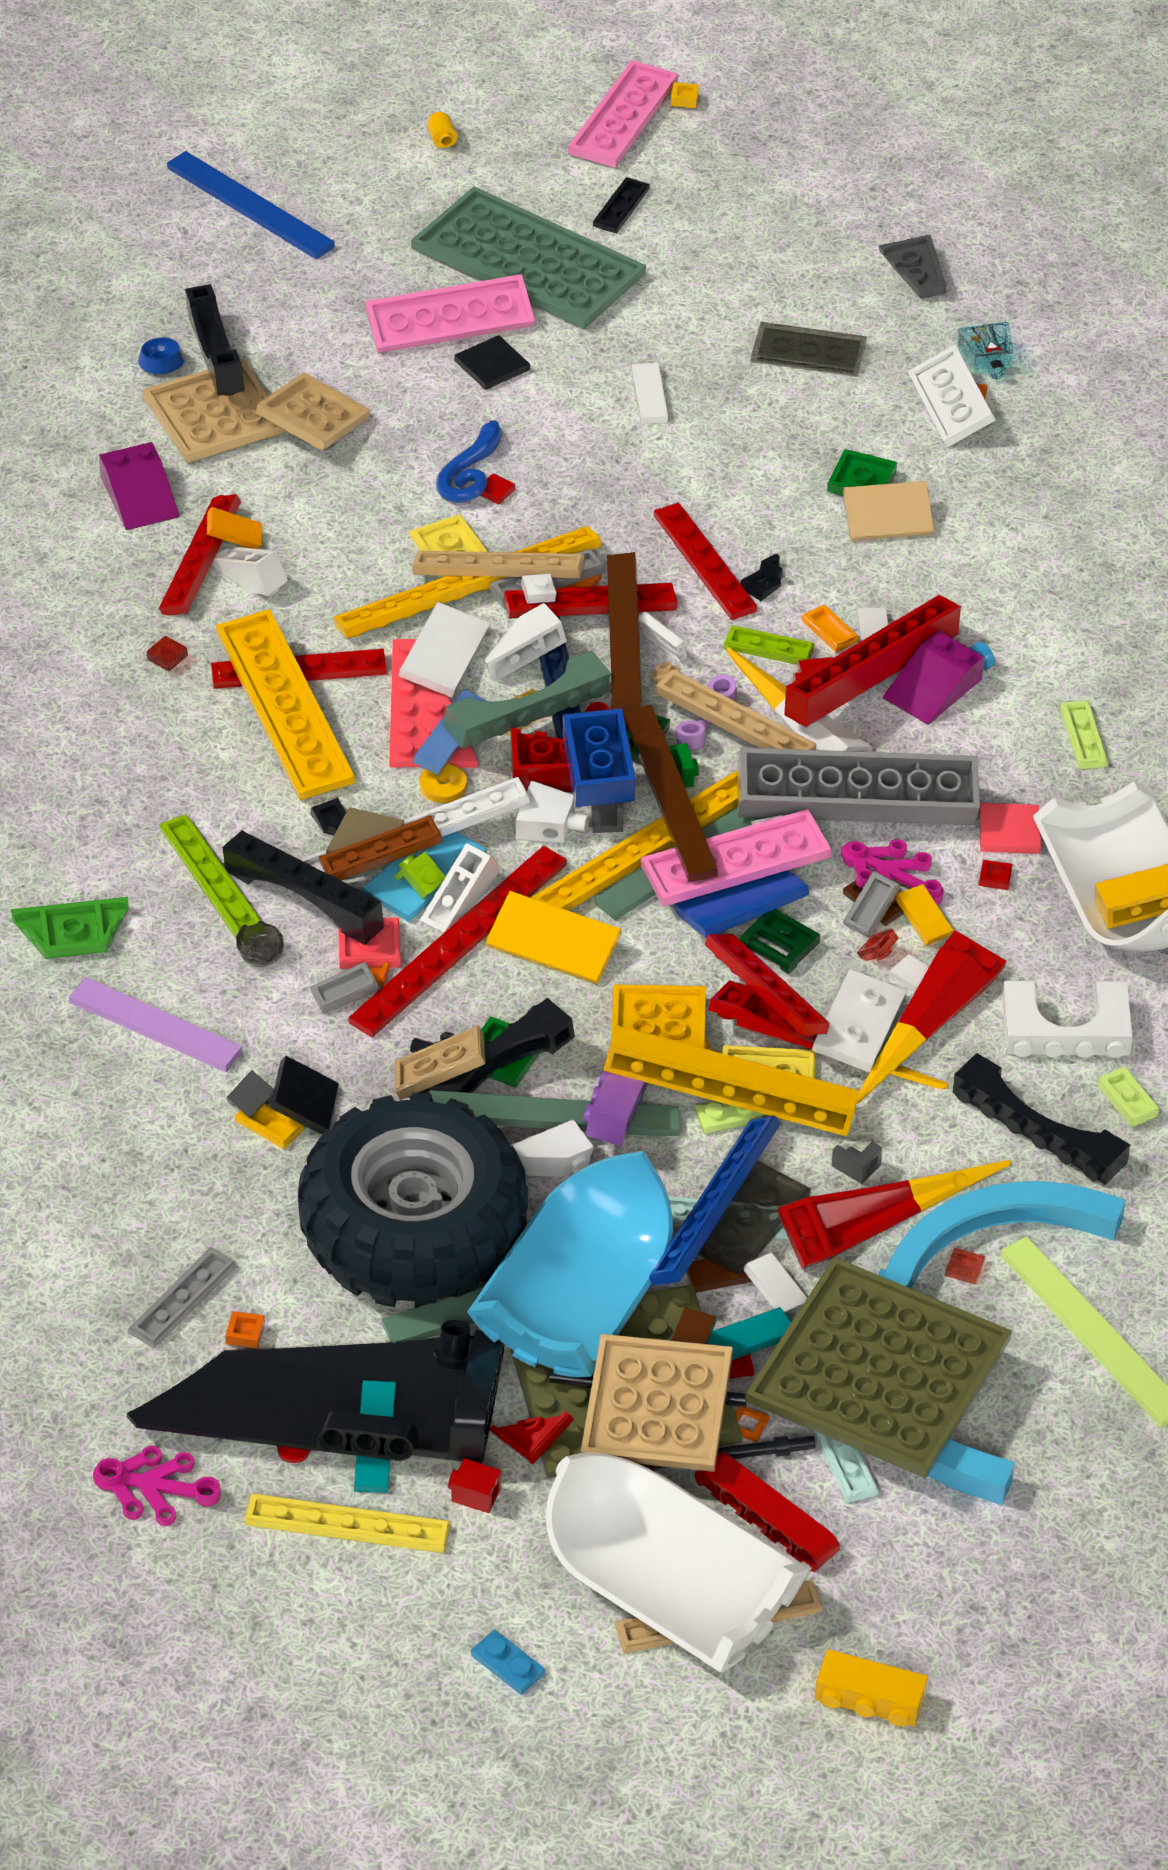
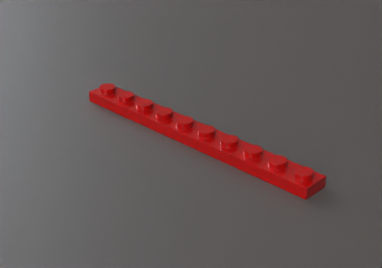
[348,845,567,1038]

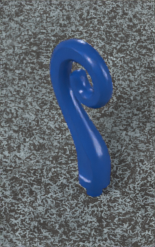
[436,420,502,503]

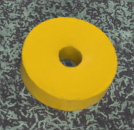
[419,764,467,803]

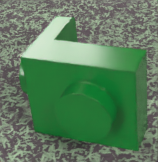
[669,743,699,788]

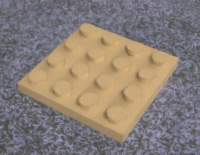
[143,359,288,463]
[581,1334,733,1472]

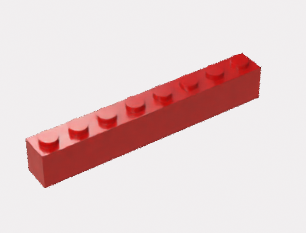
[784,595,961,727]

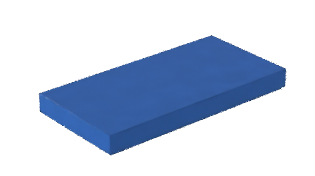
[674,870,809,938]

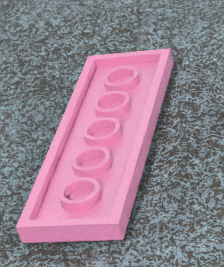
[568,60,678,168]
[365,274,535,353]
[641,809,831,907]

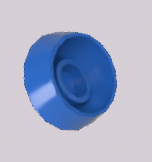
[138,337,185,374]

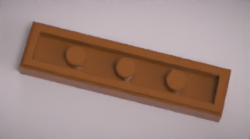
[319,815,443,880]

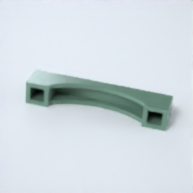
[443,650,611,749]

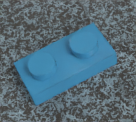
[471,1629,545,1695]

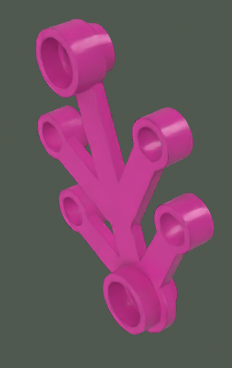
[841,839,944,905]
[93,1446,221,1526]

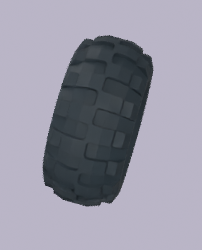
[298,1093,528,1308]

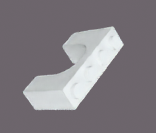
[1002,981,1133,1058]

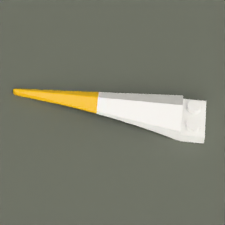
[727,647,873,752]

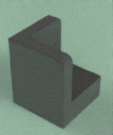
[591,802,623,833]
[226,1070,274,1118]
[831,1141,882,1184]

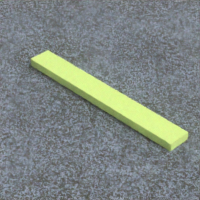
[1000,1236,1168,1428]

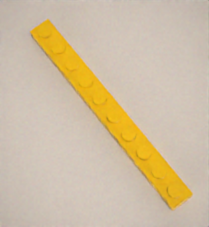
[333,526,602,638]
[532,770,738,911]

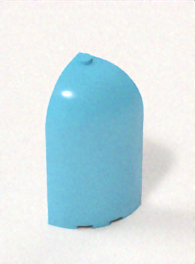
[467,1151,673,1377]

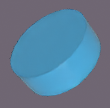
[969,641,995,671]

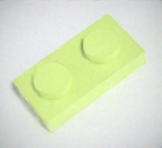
[1098,1067,1159,1128]
[694,1101,764,1134]

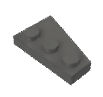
[879,235,947,298]

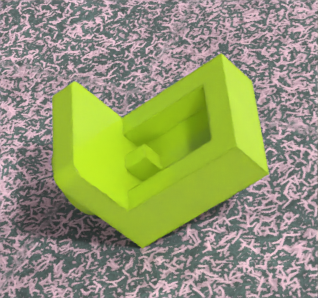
[394,851,446,899]

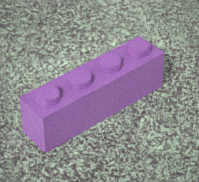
[583,1070,648,1146]

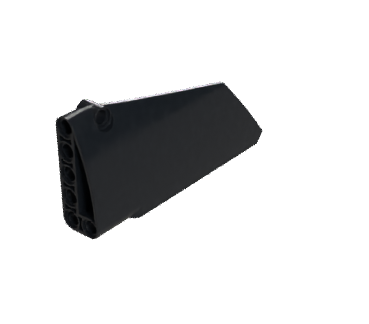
[126,1320,505,1464]

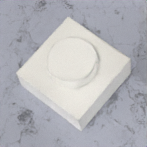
[521,574,556,604]

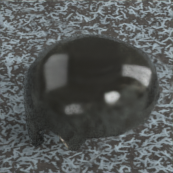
[236,921,284,967]

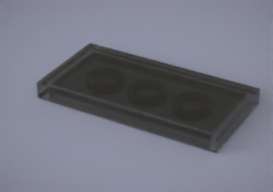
[751,322,867,377]
[698,1160,811,1276]

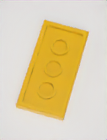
[485,891,622,984]

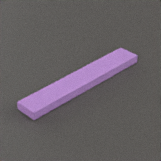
[69,977,243,1072]

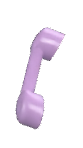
[676,674,737,750]

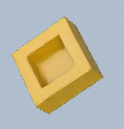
[671,82,699,108]

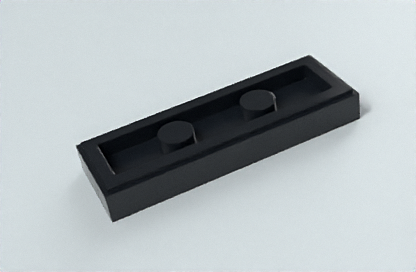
[593,177,650,234]

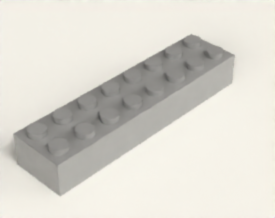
[737,747,980,825]

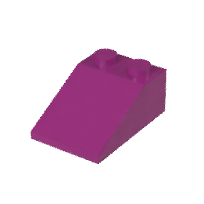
[99,442,179,530]
[883,630,984,725]

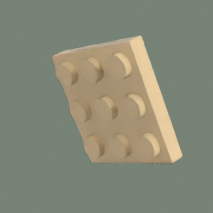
[255,372,371,451]

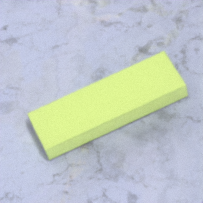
[1060,700,1108,769]

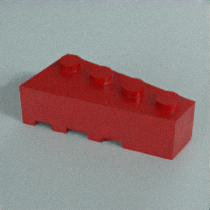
[510,727,631,792]

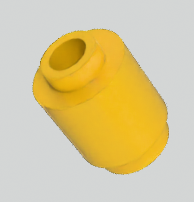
[427,112,458,148]

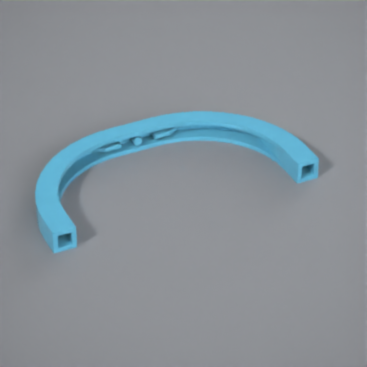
[878,1181,1126,1505]

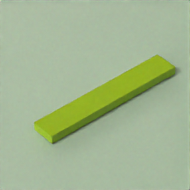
[159,814,267,944]

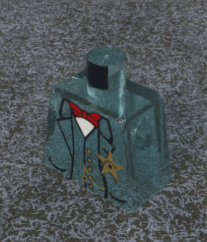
[957,322,1013,379]

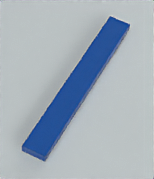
[167,151,335,259]
[649,1116,780,1286]

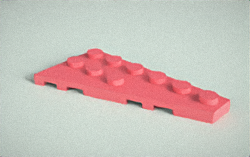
[389,639,478,768]

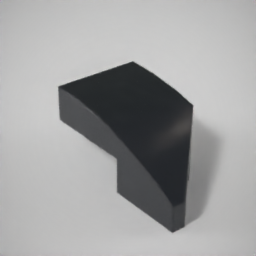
[741,554,783,601]
[310,798,346,836]

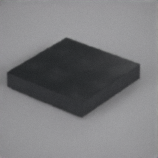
[454,335,530,390]
[270,1055,339,1134]

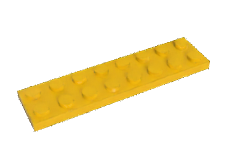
[216,609,355,801]

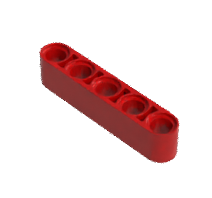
[694,1452,840,1572]

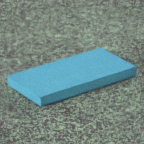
[362,831,487,922]

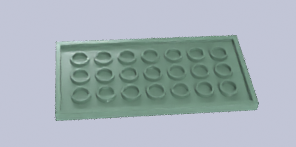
[411,186,646,329]

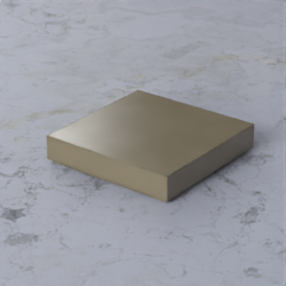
[326,807,405,871]

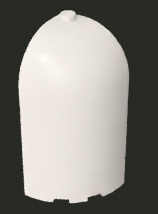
[1033,781,1168,952]
[546,1452,809,1672]

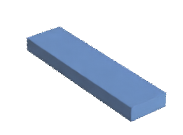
[413,689,487,776]

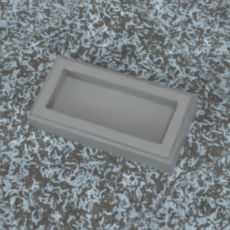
[843,871,901,937]
[310,962,379,1013]

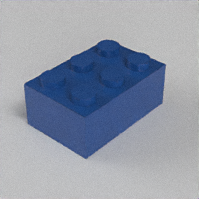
[562,708,636,807]

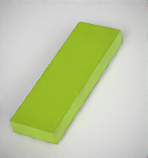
[724,625,815,665]

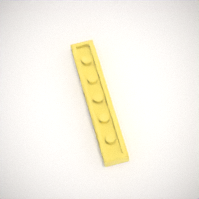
[244,1493,451,1553]

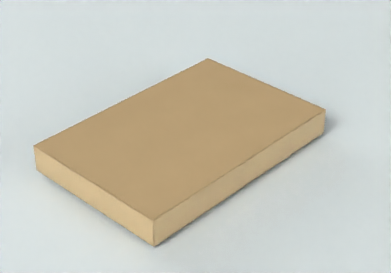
[843,481,934,541]
[395,1026,485,1100]

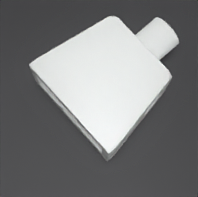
[516,781,589,843]

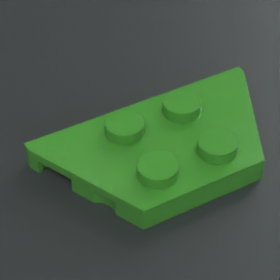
[11,897,129,959]

